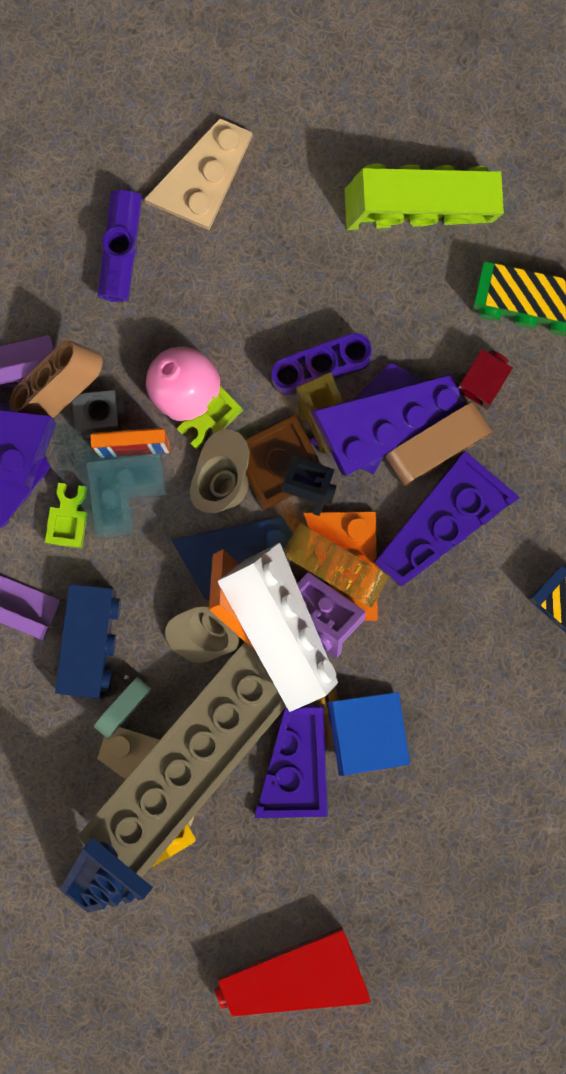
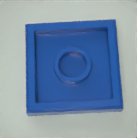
[328,692,410,776]

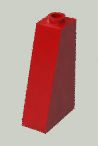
[215,927,371,1017]

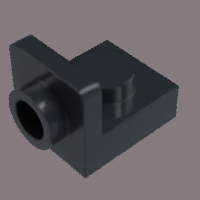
[281,456,337,516]

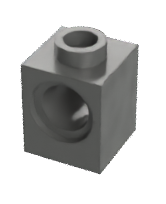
[72,390,127,436]

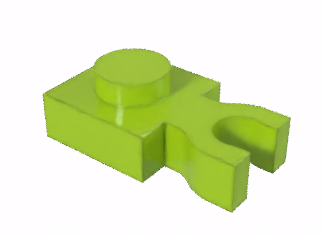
[177,386,244,449]
[45,483,88,549]

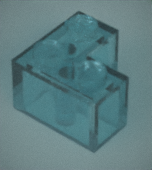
[87,453,167,540]

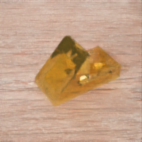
[297,372,343,454]

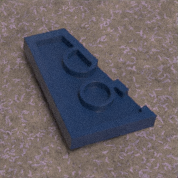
[171,517,301,600]

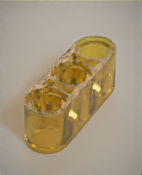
[284,523,390,608]

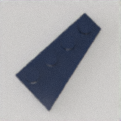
[59,837,153,913]

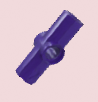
[97,189,142,303]

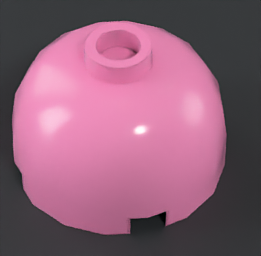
[146,346,220,421]

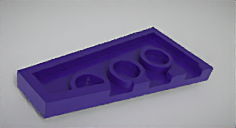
[372,451,520,586]

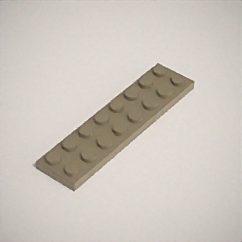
[76,642,286,878]

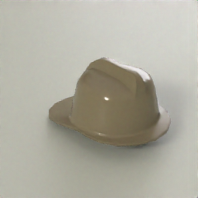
[189,429,250,513]
[165,599,239,663]

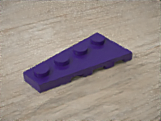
[310,375,466,476]

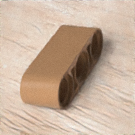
[9,340,102,418]
[385,402,493,487]

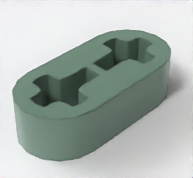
[94,677,152,739]

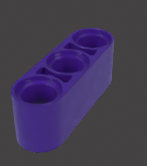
[271,333,372,396]

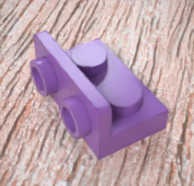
[297,572,366,658]

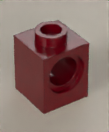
[458,349,513,410]

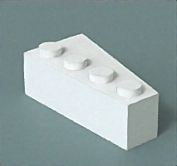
[217,543,338,712]

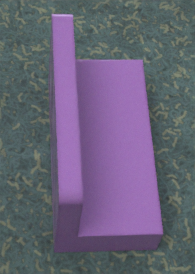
[0,335,54,390]
[0,575,60,640]

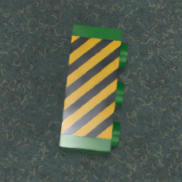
[472,262,566,336]

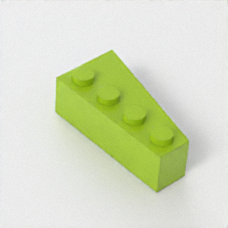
[345,164,504,230]

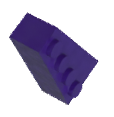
[0,411,57,490]

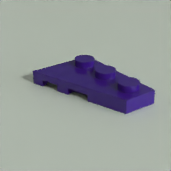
[254,705,328,818]

